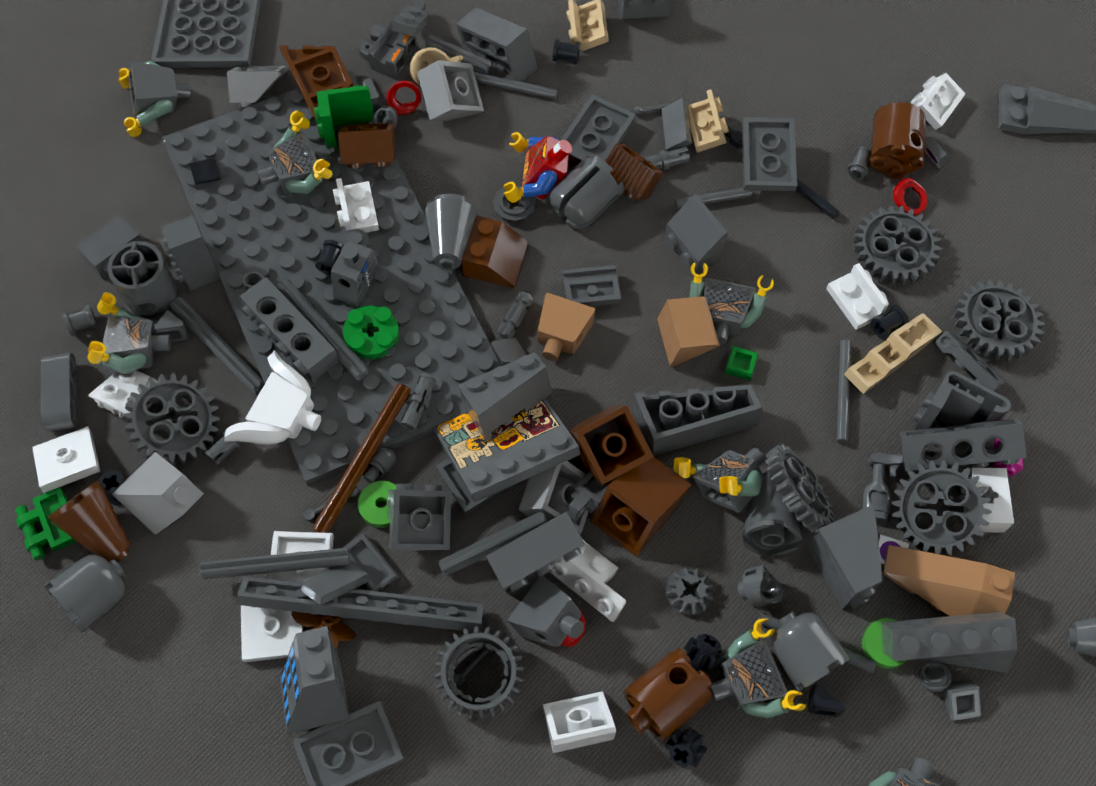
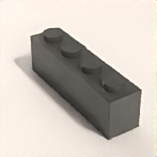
[881,612,1017,673]

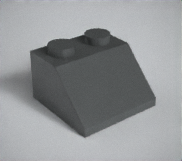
[665,194,728,274]

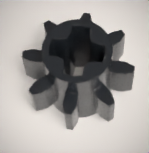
[684,634,723,672]
[665,727,707,768]

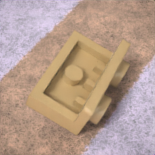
[567,0,609,51]
[688,90,729,152]

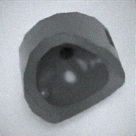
[737,563,783,608]

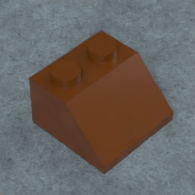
[338,122,395,168]
[462,216,528,288]

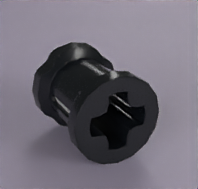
[553,39,580,64]
[315,240,344,275]
[871,305,908,339]
[98,471,125,505]

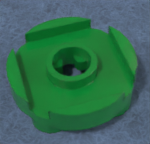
[343,305,399,359]

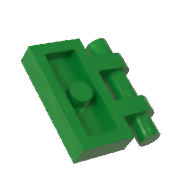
[15,487,77,561]

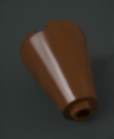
[48,481,131,563]

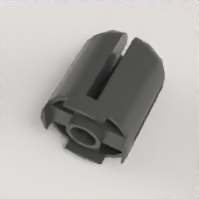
[549,155,625,230]

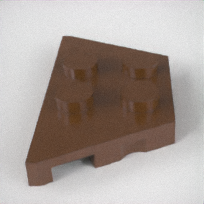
[279,45,353,123]

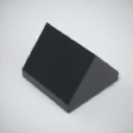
[189,157,221,185]

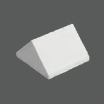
[543,691,616,753]

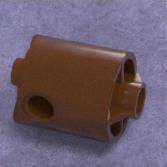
[871,102,926,179]
[623,648,712,741]

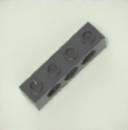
[239,277,339,382]
[900,418,1027,474]

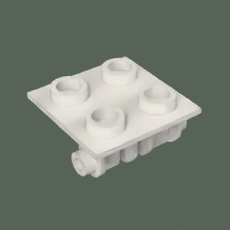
[89,370,158,423]

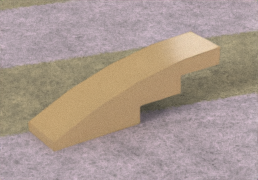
[844,313,942,394]

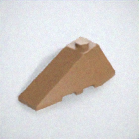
[882,545,1015,616]

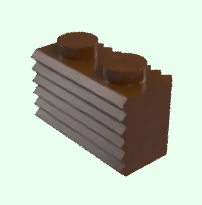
[605,144,663,200]

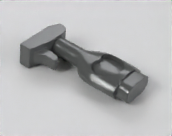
[863,452,903,522]

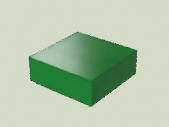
[724,346,759,381]

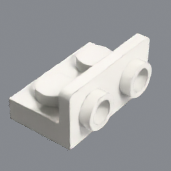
[911,73,965,130]
[333,178,379,233]
[826,263,889,330]

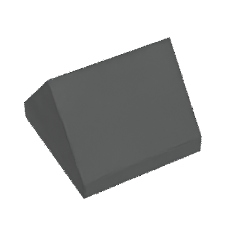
[155,310,189,342]

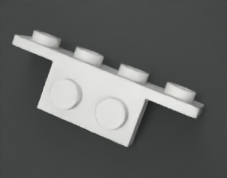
[550,539,626,622]

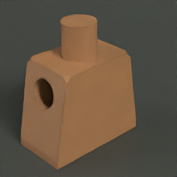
[538,293,595,361]

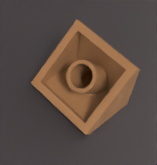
[657,296,720,368]

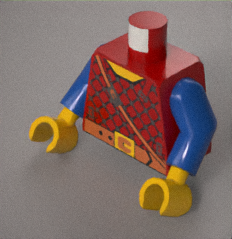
[504,132,572,203]

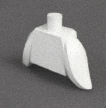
[224,351,321,445]

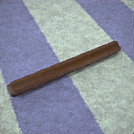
[313,383,411,533]

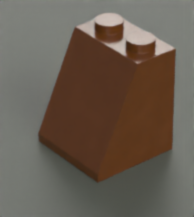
[568,405,654,485]
[591,457,691,557]

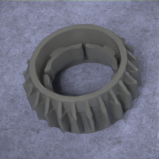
[433,626,525,720]

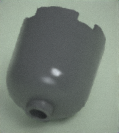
[43,555,125,633]
[771,612,850,691]

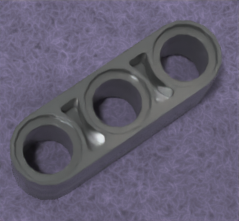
[41,353,78,431]

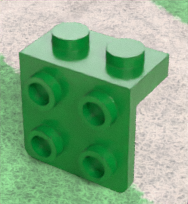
[314,86,374,149]

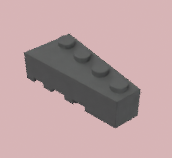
[634,385,762,456]

